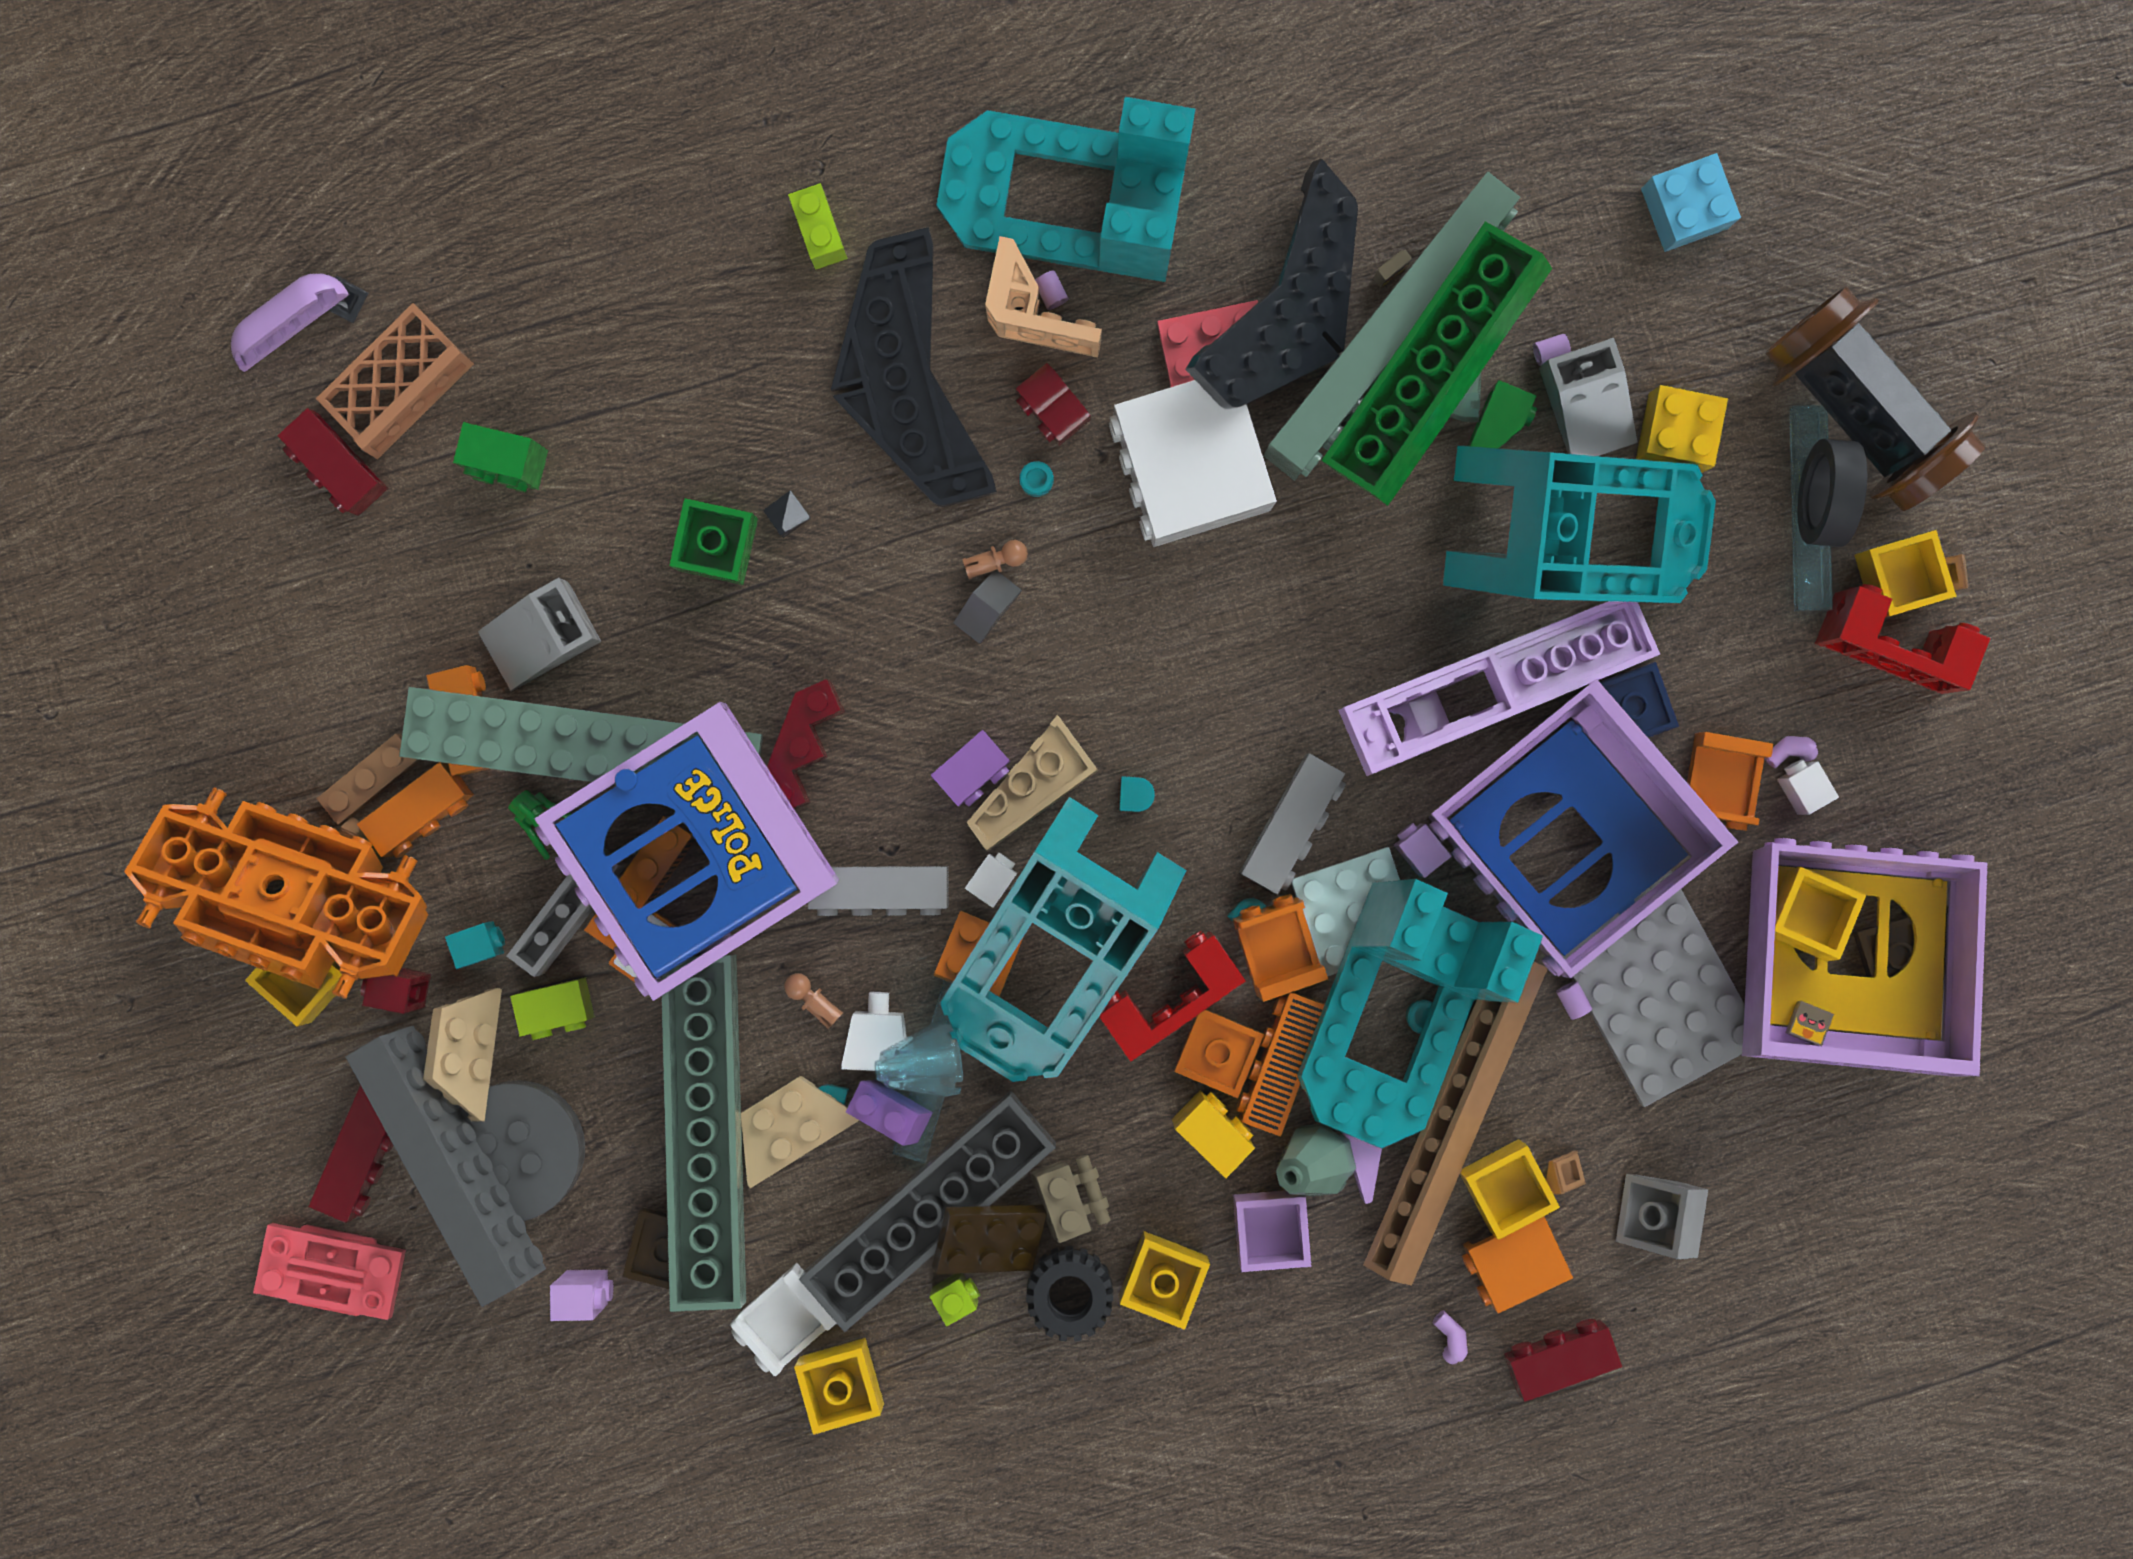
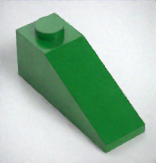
[1453,380,1537,483]

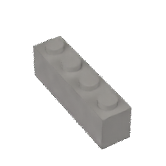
[1239,753,1346,894]
[507,848,627,977]
[808,866,949,916]

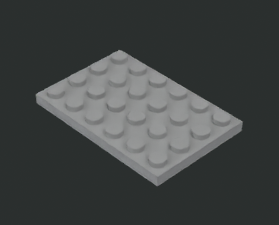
[1552,870,1745,1107]

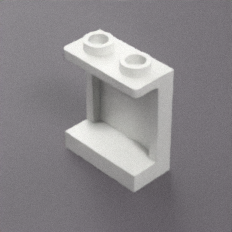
[730,1263,836,1377]

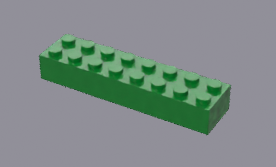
[1321,221,1553,506]

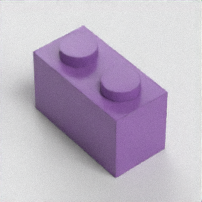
[931,730,1011,807]
[846,1080,933,1146]

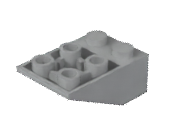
[1539,338,1638,456]
[478,578,602,691]

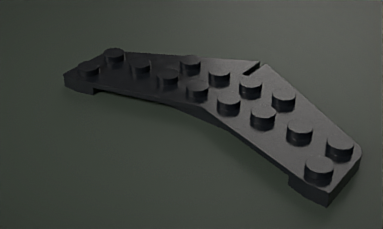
[1185,159,1358,409]
[831,227,997,507]

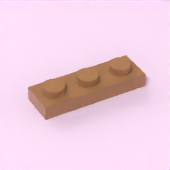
[316,733,421,825]

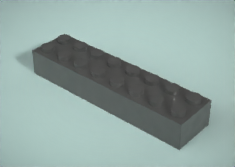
[345,1026,546,1307]
[799,1090,1056,1332]

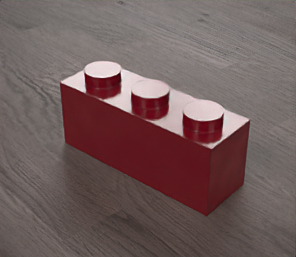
[277,408,389,516]
[1504,1319,1622,1402]

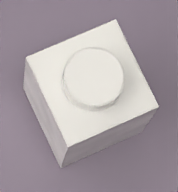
[1777,759,1839,815]
[965,852,1017,908]

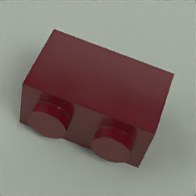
[361,968,432,1014]

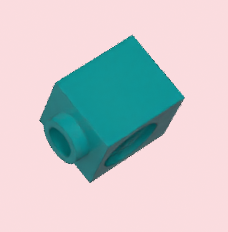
[445,921,505,969]

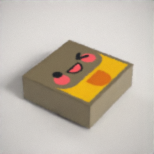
[1373,250,1412,289]
[1785,1001,1834,1046]

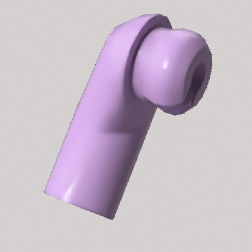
[1764,736,1818,768]
[1432,1310,1468,1364]

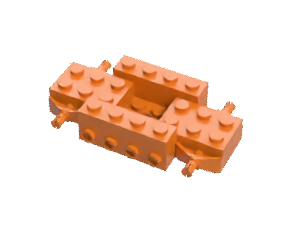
[124,788,428,999]

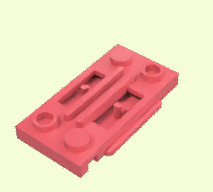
[253,1223,406,1320]

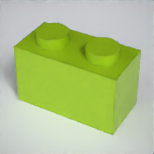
[788,183,848,270]
[510,977,595,1040]

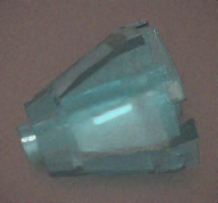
[875,1023,963,1096]

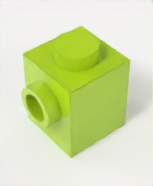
[929,1273,980,1327]

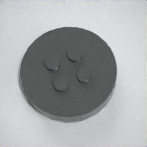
[459,1080,585,1221]

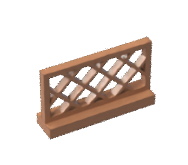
[316,303,474,460]

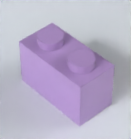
[550,1270,613,1321]

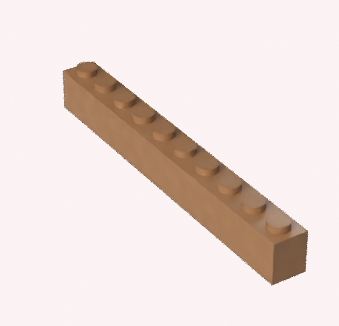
[1363,962,1547,1286]

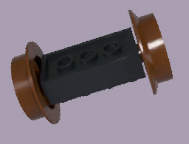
[1765,286,1985,511]

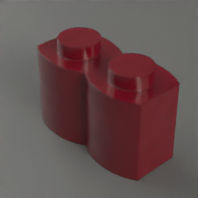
[1015,363,1091,446]

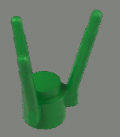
[508,790,572,860]

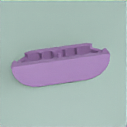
[231,273,349,372]

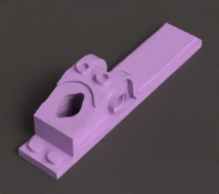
[1338,601,1660,776]

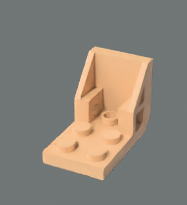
[985,236,1102,358]

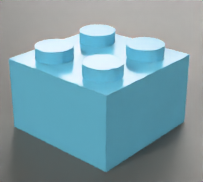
[1641,153,1741,252]

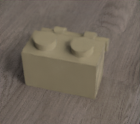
[1030,1155,1111,1243]

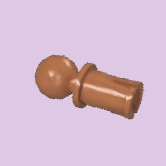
[962,540,1028,580]
[784,973,843,1029]

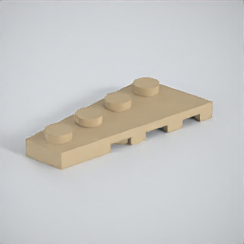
[967,715,1098,851]

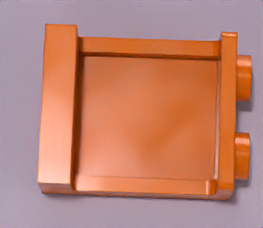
[1687,732,1773,831]
[1232,894,1328,1002]
[1462,1216,1573,1314]

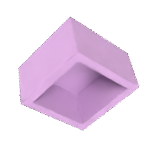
[1233,1190,1311,1272]

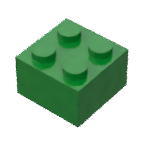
[453,422,548,493]
[669,498,758,585]

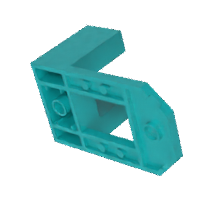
[936,97,1196,282]
[1443,446,1716,603]
[940,797,1187,1082]
[1297,879,1543,1148]

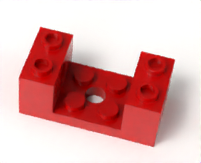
[1815,584,1991,694]
[1099,930,1246,1062]

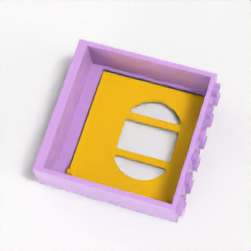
[1742,838,1987,1077]

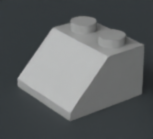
[1616,1174,1708,1259]

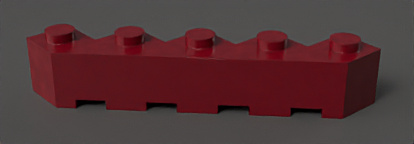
[749,679,845,855]

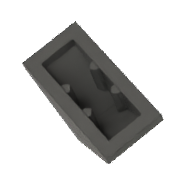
[953,570,1022,644]

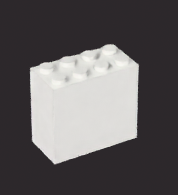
[1109,380,1277,547]

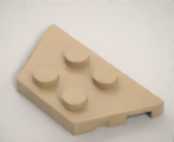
[423,988,502,1122]
[741,1076,859,1189]

